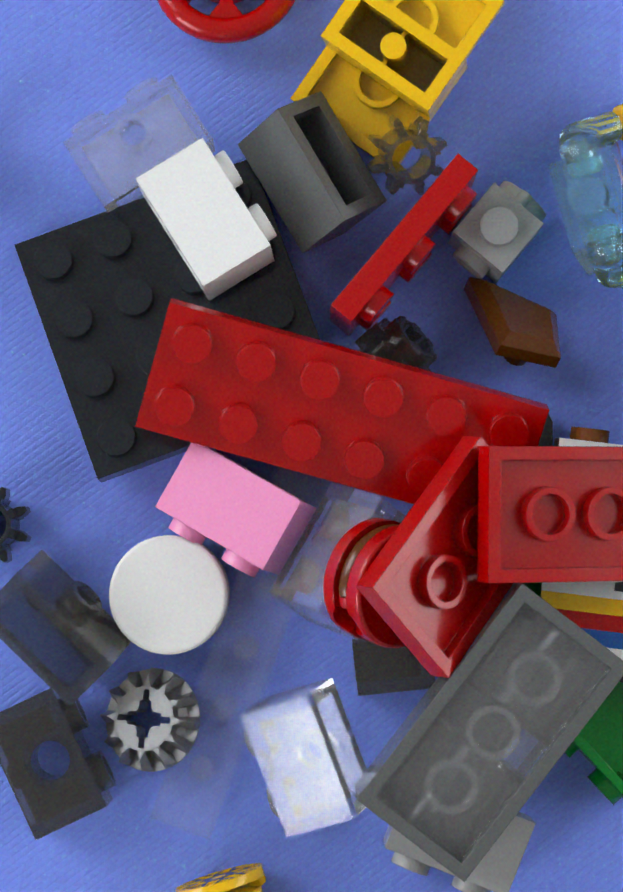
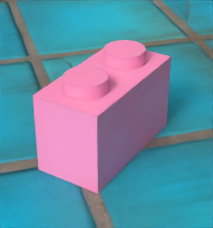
[155,442,317,578]

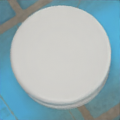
[109,535,230,655]

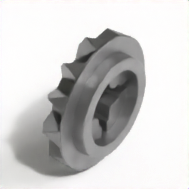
[100,667,200,772]

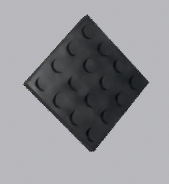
[15,160,320,483]

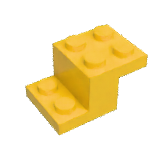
[290,0,505,172]

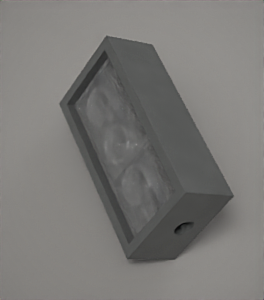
[355,583,623,882]

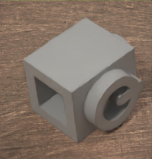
[448,181,546,283]

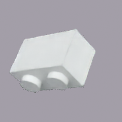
[136,138,277,301]

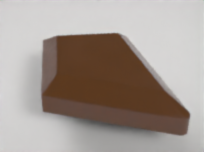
[464,277,561,368]

